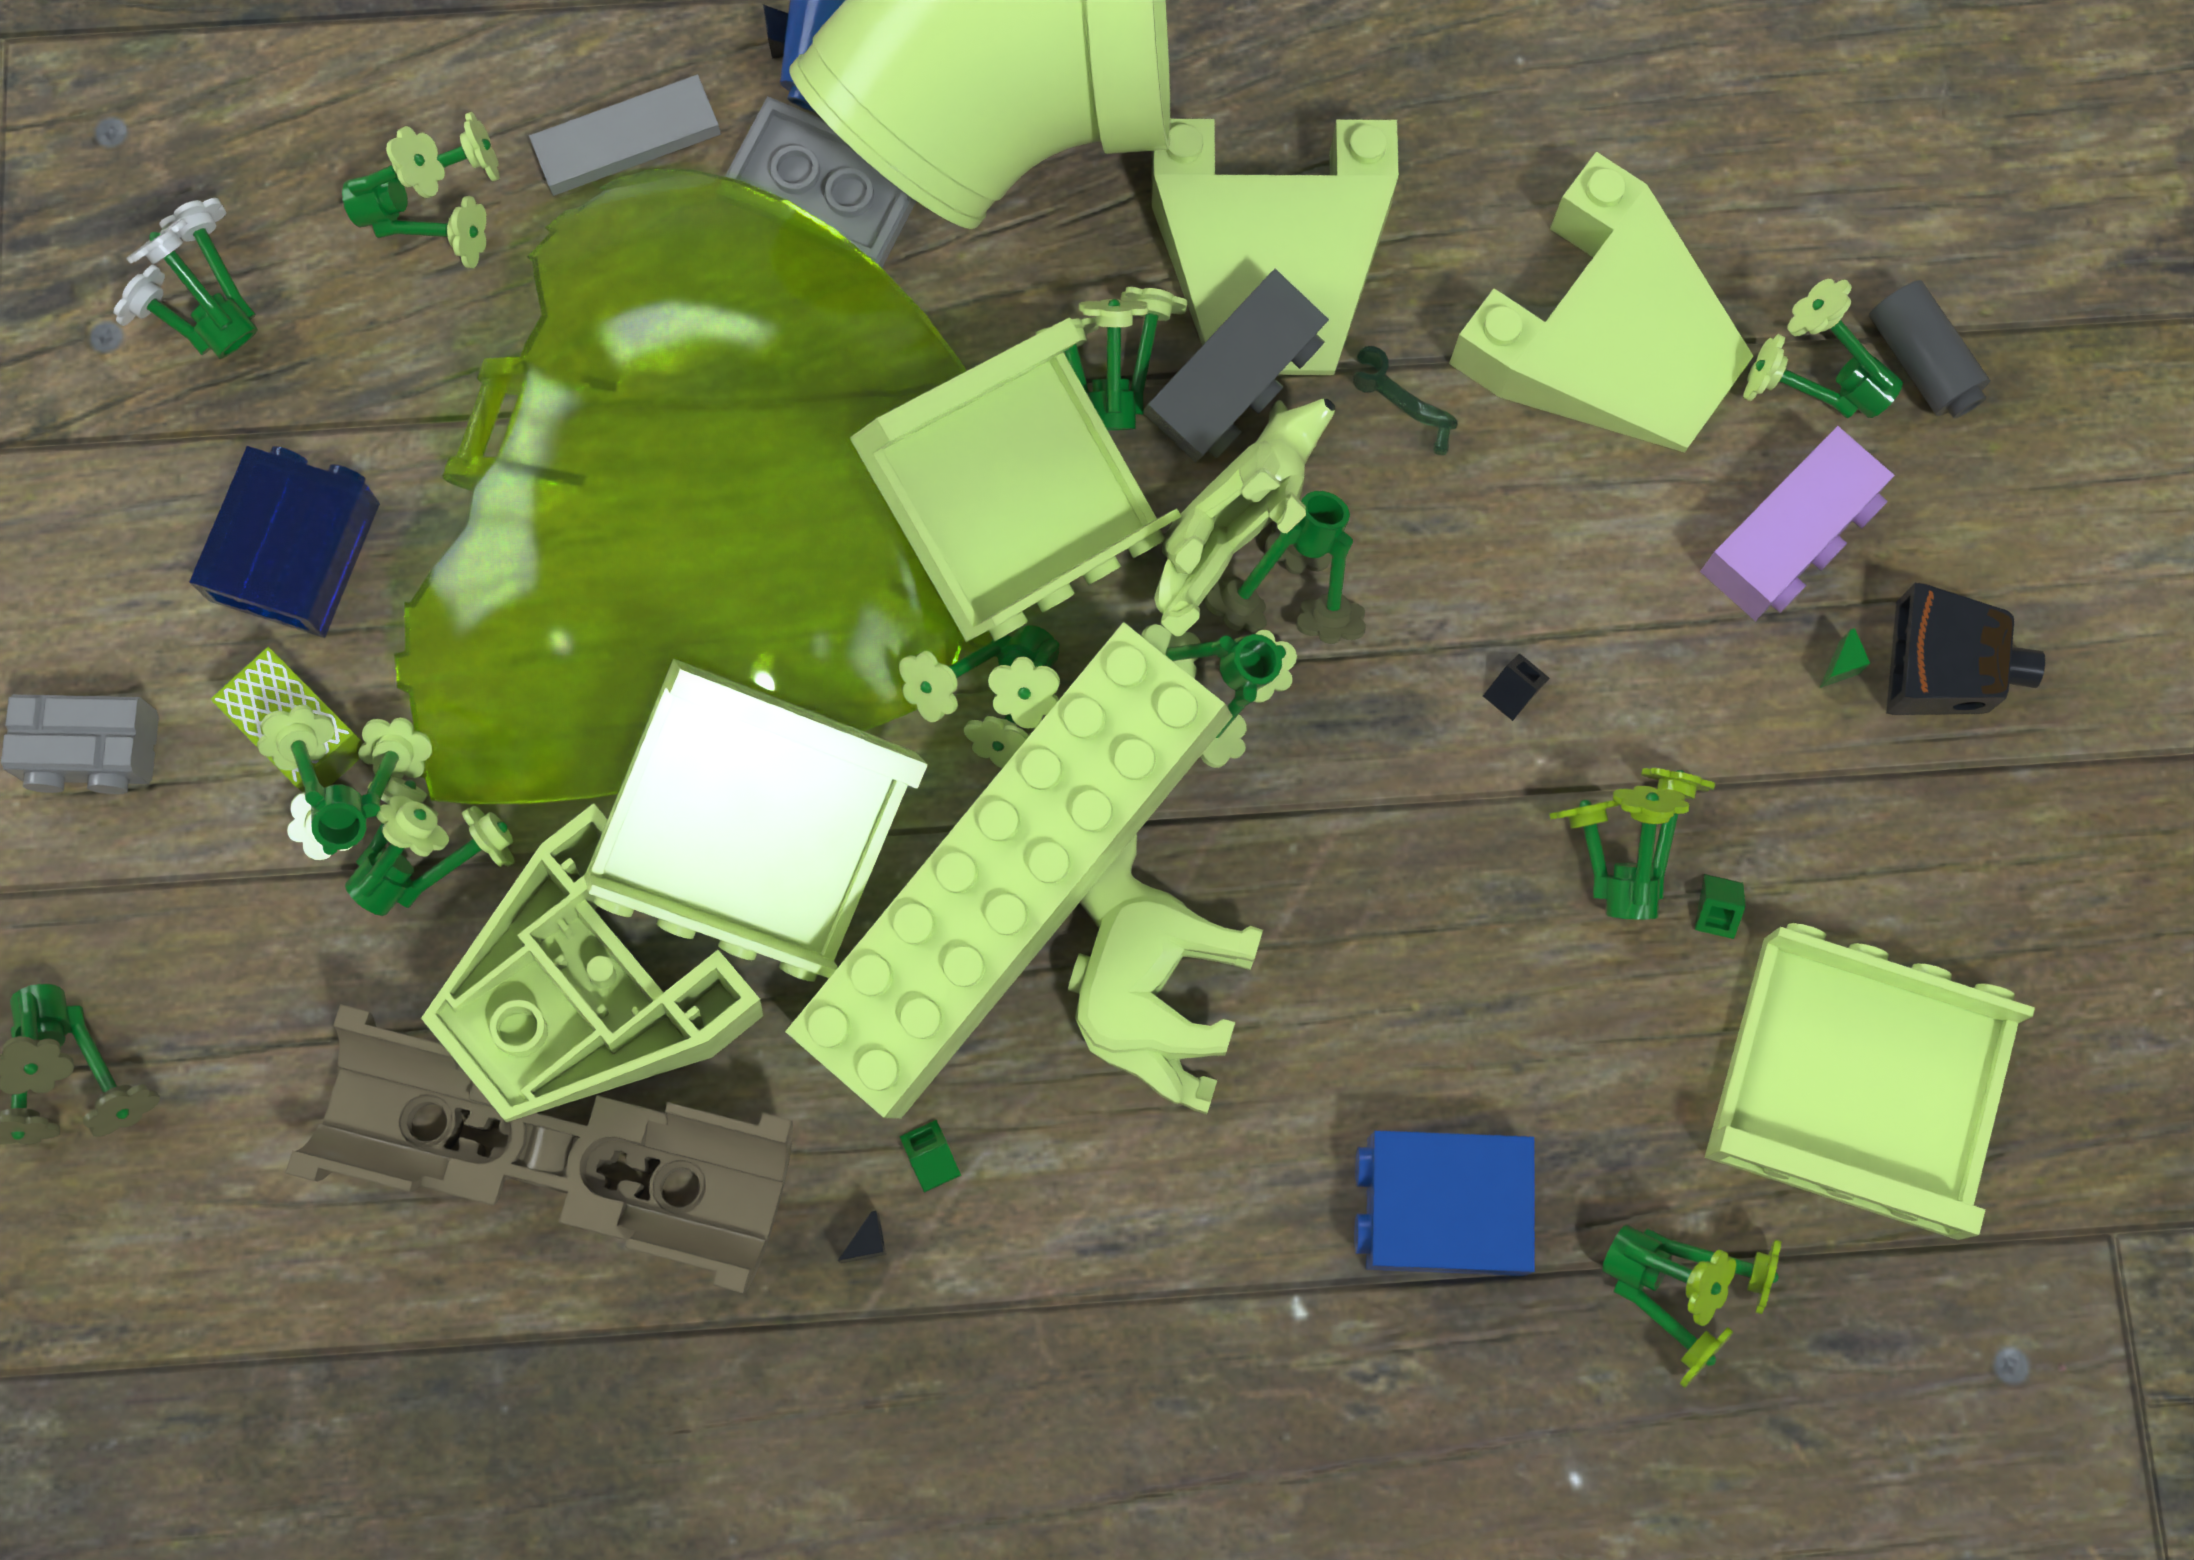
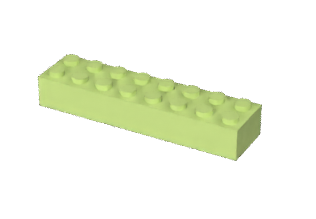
[785,622,1233,1119]

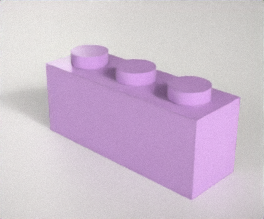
[1700,426,1895,622]

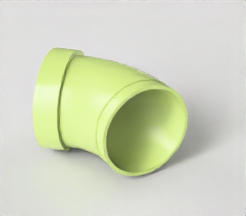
[789,0,1171,229]

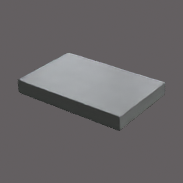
[715,96,916,274]

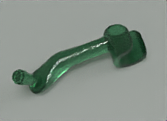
[1353,346,1458,456]

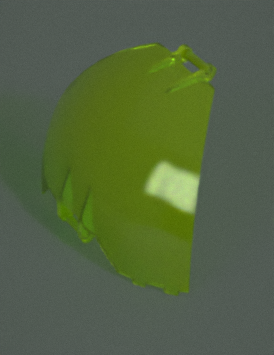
[394,168,993,804]

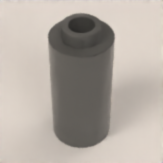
[1869,280,1991,419]

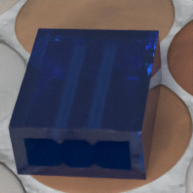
[189,446,380,638]

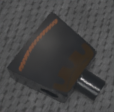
[1886,582,2045,715]

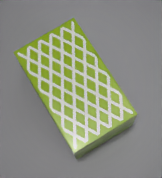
[210,647,364,792]

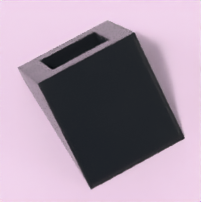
[763,4,788,59]
[1483,654,1550,721]
[838,1211,886,1264]

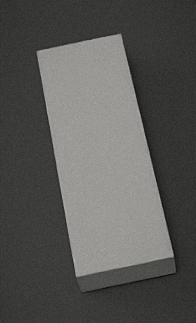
[529,74,721,196]

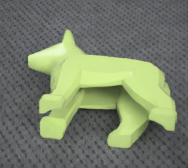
[1154,398,1335,636]
[1068,834,1263,1115]

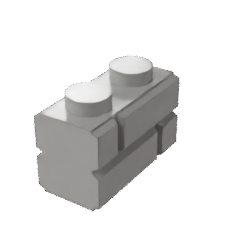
[1,694,159,794]

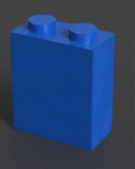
[1354,1131,1535,1276]

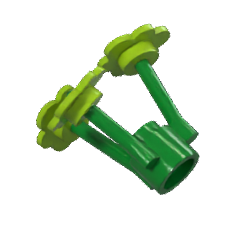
[1549,768,1715,920]
[1602,1224,1782,1388]

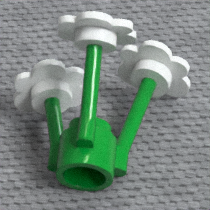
[113,198,258,359]

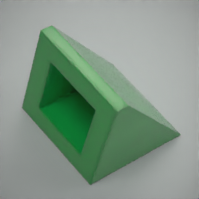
[1820,628,1871,688]
[1695,874,1746,939]
[899,1119,962,1193]

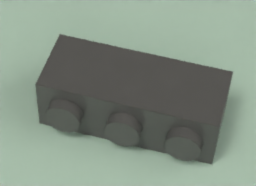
[1142,268,1329,463]

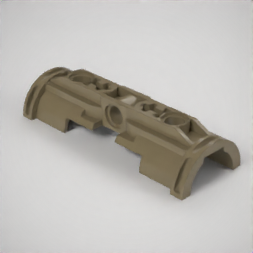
[285,1004,793,1293]

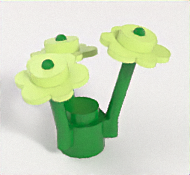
[1141,624,1297,768]
[345,777,515,916]

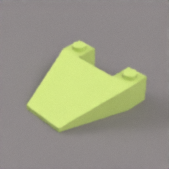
[1152,119,1399,375]
[1449,152,1753,453]
[421,804,763,1122]

